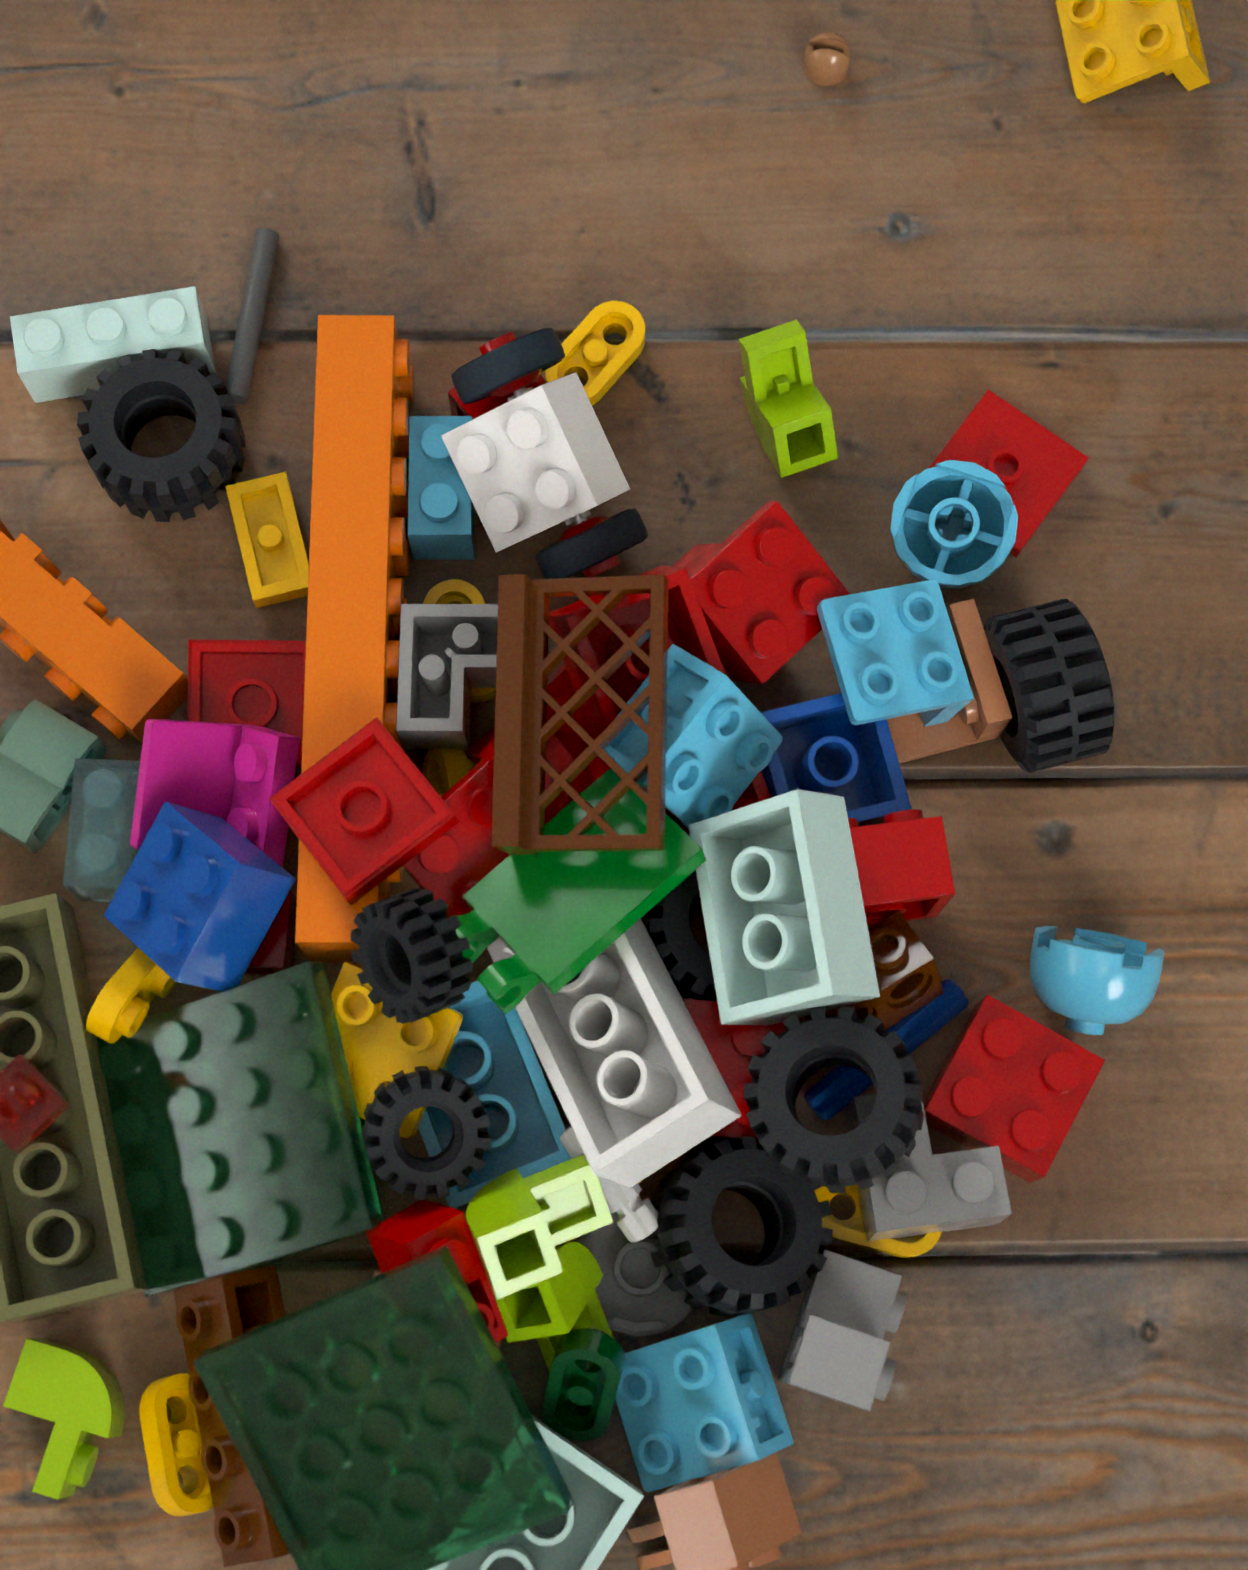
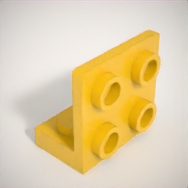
[1056,0,1210,103]
[293,961,463,1138]

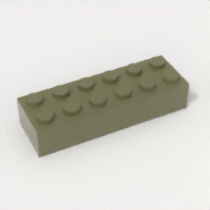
[0,893,150,1323]

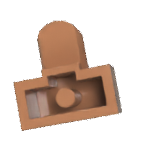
[627,1452,802,1570]

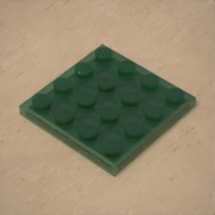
[97,961,383,1297]
[193,1245,574,1570]

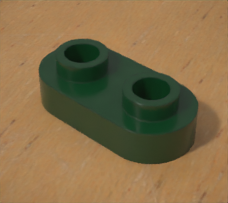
[541,1328,625,1441]

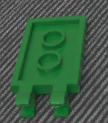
[455,768,706,1014]

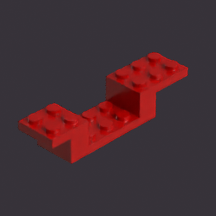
[402,500,851,918]

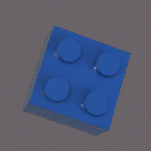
[760,693,912,827]
[104,801,296,994]

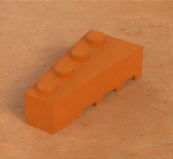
[0,519,188,745]

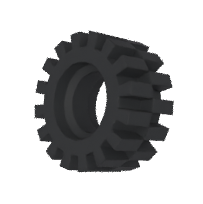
[351,888,473,1024]
[362,1066,492,1200]

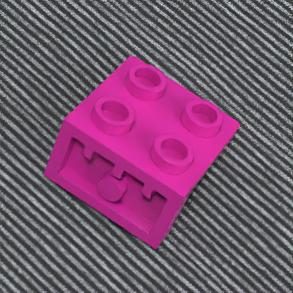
[130,719,300,866]

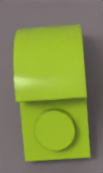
[739,319,838,478]
[466,1154,613,1299]
[491,1242,614,1372]
[3,1338,125,1500]

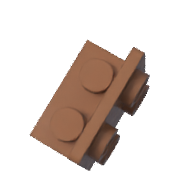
[887,598,1012,764]

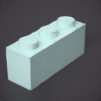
[10,286,215,403]

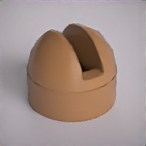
[803,32,851,86]

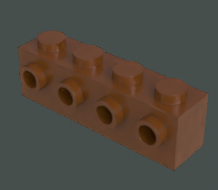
[174,1266,329,1567]

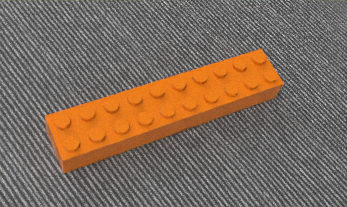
[295,315,415,964]

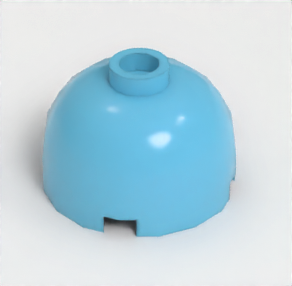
[890,460,1018,589]
[1030,926,1164,1035]

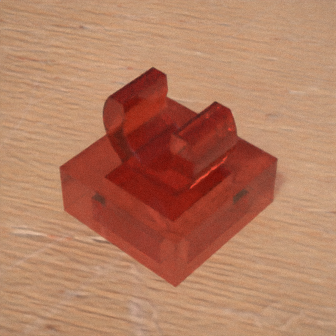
[0,1054,71,1153]

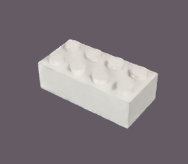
[487,918,742,1188]

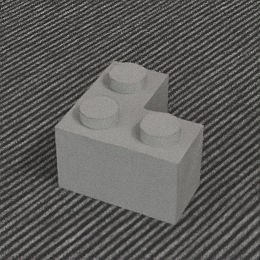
[396,604,498,750]
[845,1094,1012,1242]
[778,1249,907,1411]

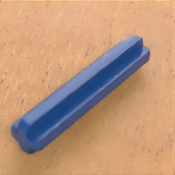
[804,979,969,1121]

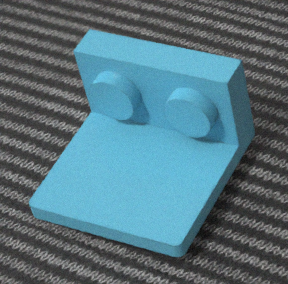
[817,579,974,727]
[598,644,783,830]
[615,1313,794,1492]

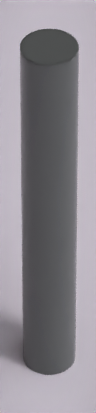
[226,228,280,404]

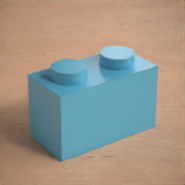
[408,416,475,560]

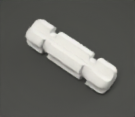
[560,1125,659,1243]

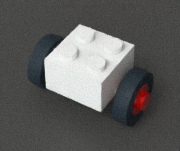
[441,327,648,579]

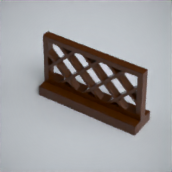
[492,574,669,855]

